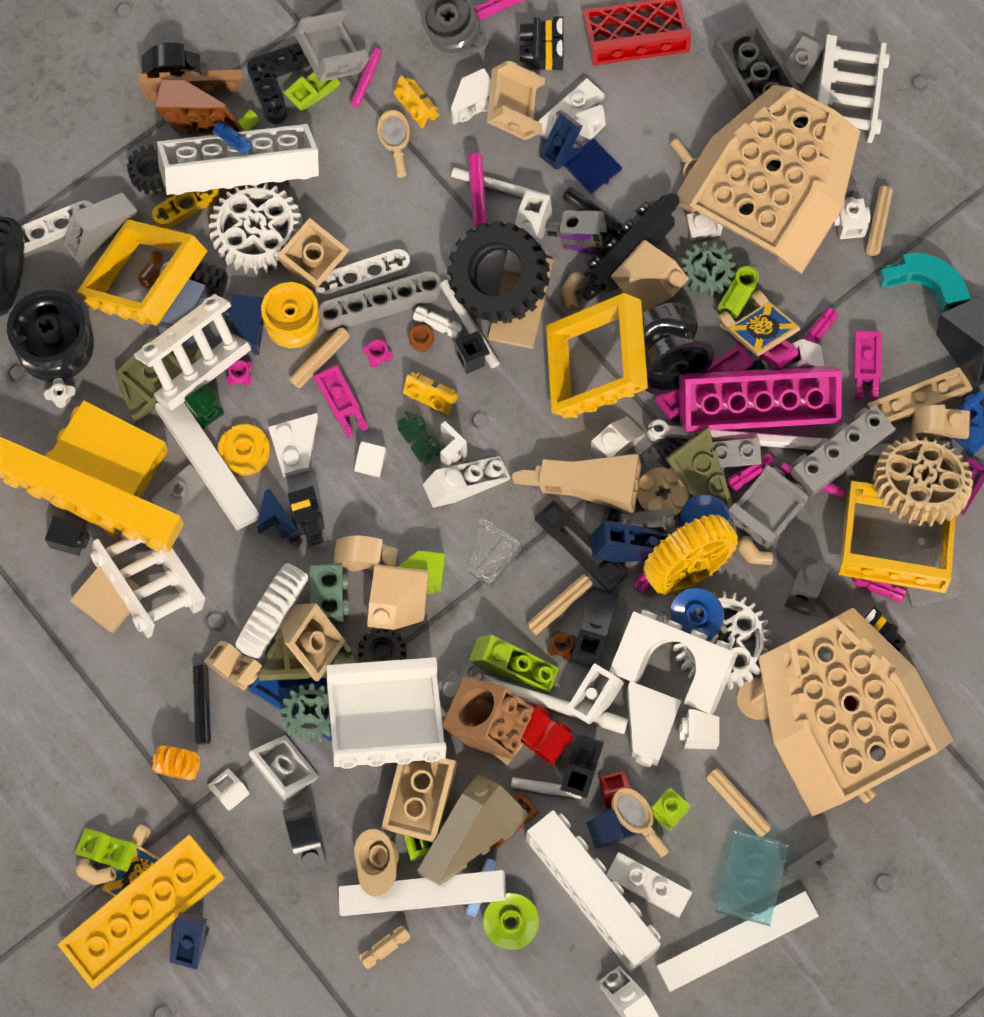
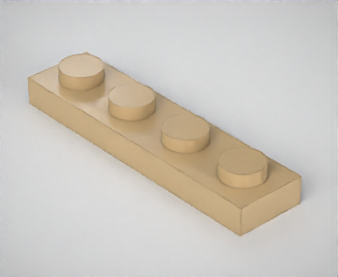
[866,367,973,424]

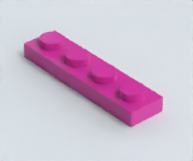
[655,344,755,422]

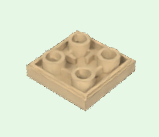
[70,567,142,634]

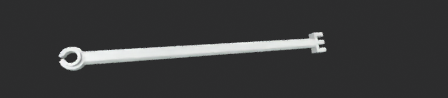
[647,419,950,469]

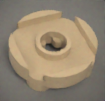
[636,467,690,518]

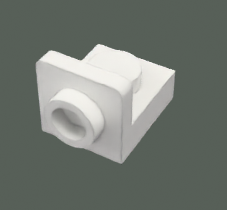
[686,212,723,241]

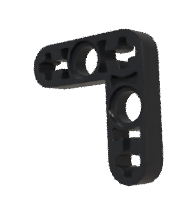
[247,43,311,124]

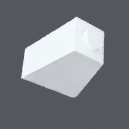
[627,681,681,767]

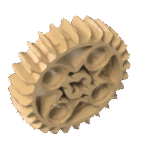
[873,436,973,526]

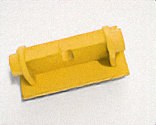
[393,76,439,128]
[403,372,459,416]

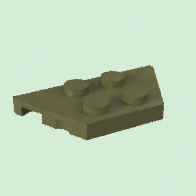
[115,337,203,426]
[259,626,358,681]

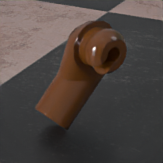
[138,251,164,288]

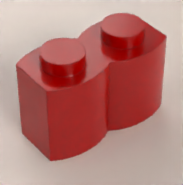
[520,704,574,766]

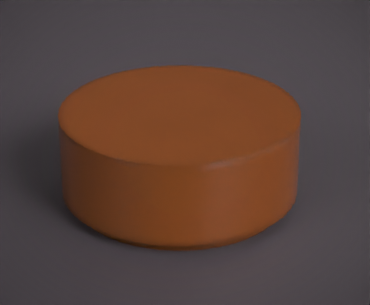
[408,324,434,352]

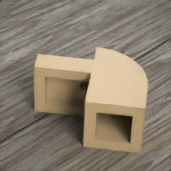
[911,405,970,442]
[333,536,398,572]
[204,641,262,691]

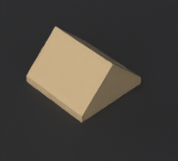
[277,218,349,289]

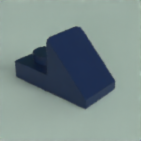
[539,113,584,170]
[257,489,300,544]
[587,809,642,849]
[170,912,209,970]

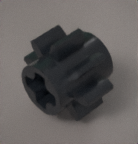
[656,437,684,468]

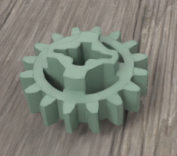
[680,242,736,297]
[280,684,331,744]

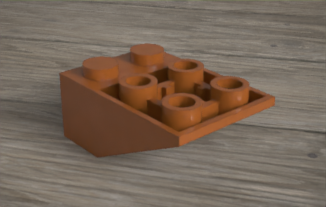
[155,80,244,134]

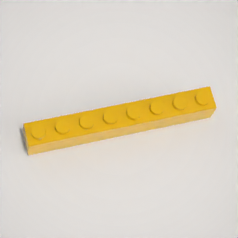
[0,437,184,552]

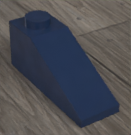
[591,521,672,562]

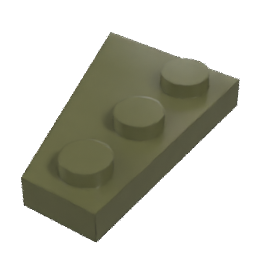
[665,427,733,510]

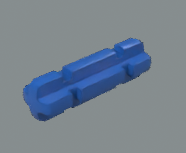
[213,122,252,154]

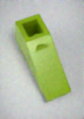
[468,635,559,693]

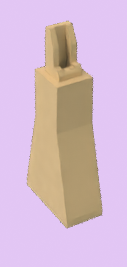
[512,454,641,514]

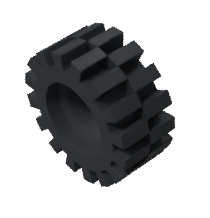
[127,145,165,195]
[189,262,229,298]
[358,628,407,663]

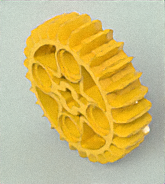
[643,514,738,595]

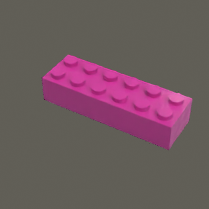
[679,366,842,432]

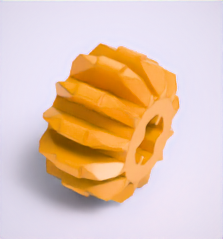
[152,745,200,780]

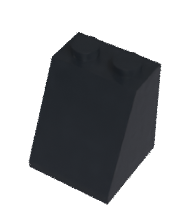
[936,297,984,387]

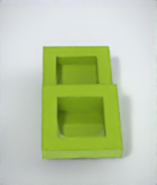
[284,72,340,111]
[74,828,137,872]

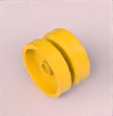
[261,282,321,349]

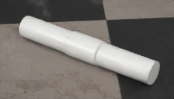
[511,777,582,799]

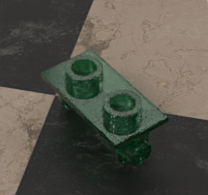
[397,411,441,465]

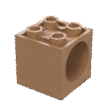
[442,677,534,759]

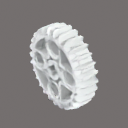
[209,183,303,274]
[236,563,308,659]
[672,591,772,690]

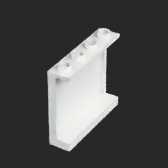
[326,657,446,769]

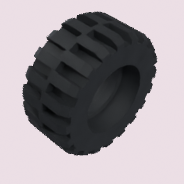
[0,216,25,316]
[447,221,550,324]

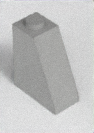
[63,192,137,263]

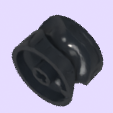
[7,290,94,382]
[642,303,714,395]

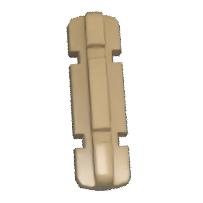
[359,925,411,969]

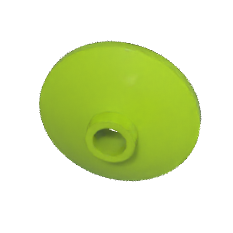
[483,893,539,950]

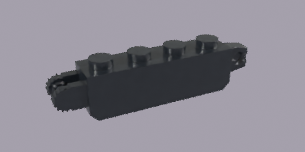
[577,193,680,301]

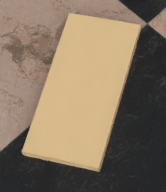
[488,258,554,349]

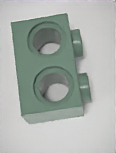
[310,565,349,624]

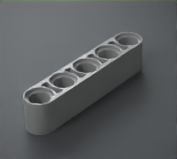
[319,271,441,332]

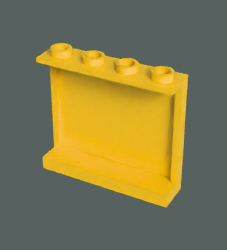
[35,400,169,539]

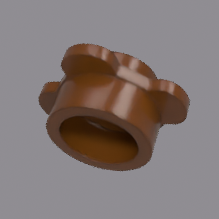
[547,630,577,660]

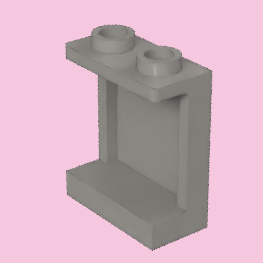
[294,11,369,82]
[728,465,809,551]

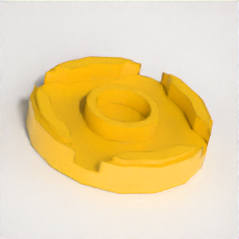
[218,424,271,476]

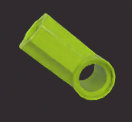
[718,266,759,319]

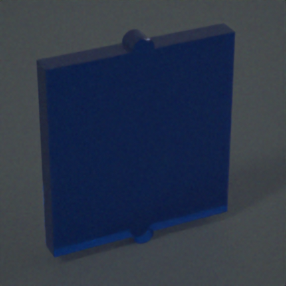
[564,138,622,194]

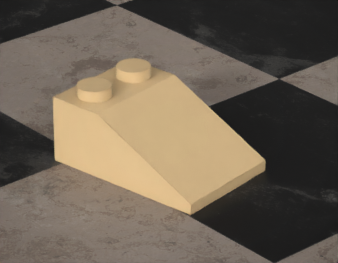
[381,758,458,842]

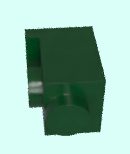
[184,384,224,429]

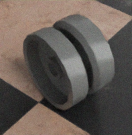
[421,0,480,53]

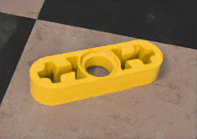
[152,188,220,229]

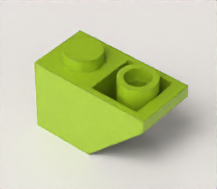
[397,551,446,594]

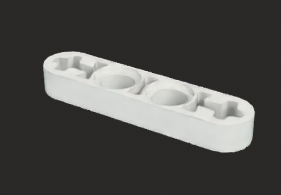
[21,200,93,254]
[315,249,410,299]

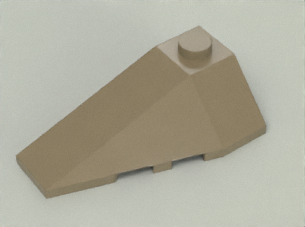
[417,774,528,885]

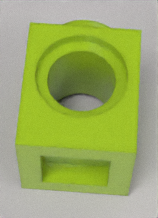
[651,788,691,832]

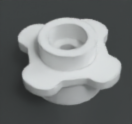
[44,378,76,408]

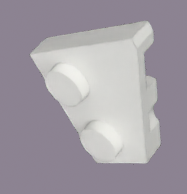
[269,413,319,478]

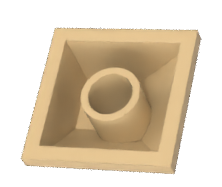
[611,240,689,313]
[367,564,429,630]
[280,603,345,681]

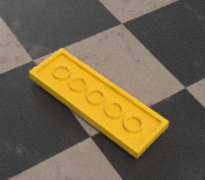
[57,834,226,989]

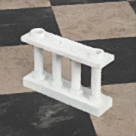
[817,35,890,143]
[134,294,251,410]
[90,538,206,638]

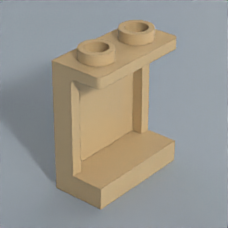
[487,61,545,140]

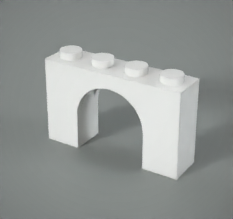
[609,610,738,715]

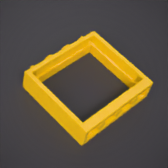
[77,219,207,326]
[546,293,648,419]
[838,481,956,593]

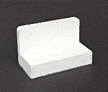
[440,421,467,469]

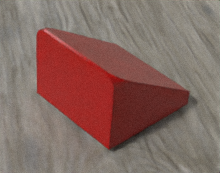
[598,770,631,809]

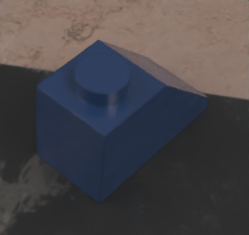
[226,294,264,355]

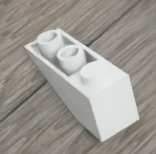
[504,191,552,275]
[423,456,511,508]

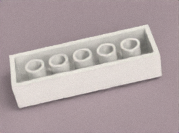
[157,124,319,195]
[526,810,661,973]

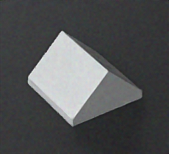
[249,735,319,804]

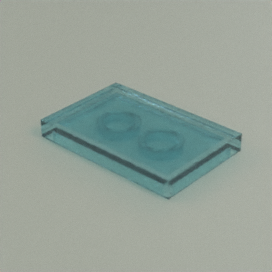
[715,831,789,926]

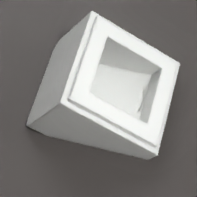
[574,105,606,140]
[354,442,387,478]
[207,768,249,810]

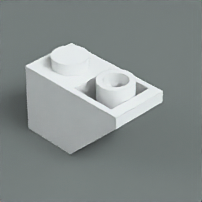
[451,68,491,124]
[679,709,719,749]
[597,966,659,1017]

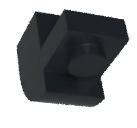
[141,42,201,78]
[560,733,604,798]
[283,803,327,873]

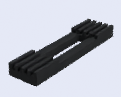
[535,500,628,591]

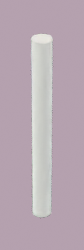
[451,167,550,198]
[441,280,500,368]

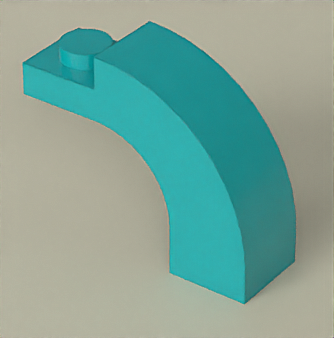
[878,253,971,313]

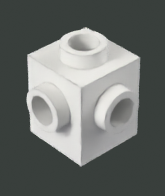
[833,197,870,239]

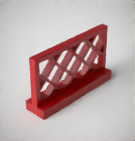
[582,0,691,66]

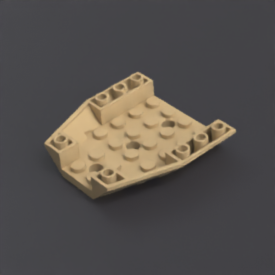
[676,85,860,274]
[758,608,954,817]

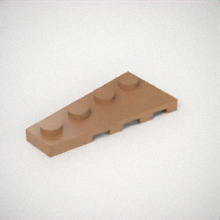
[138,69,244,101]

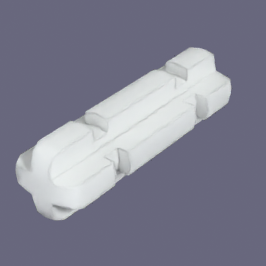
[413,306,462,339]

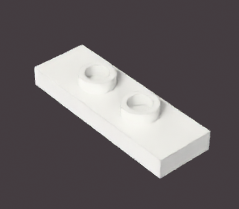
[538,79,605,140]
[606,852,692,918]

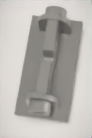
[713,438,762,468]
[619,508,676,533]

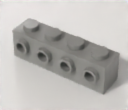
[790,405,896,498]

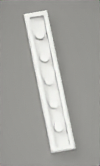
[155,402,259,530]
[339,870,506,916]
[657,891,819,992]

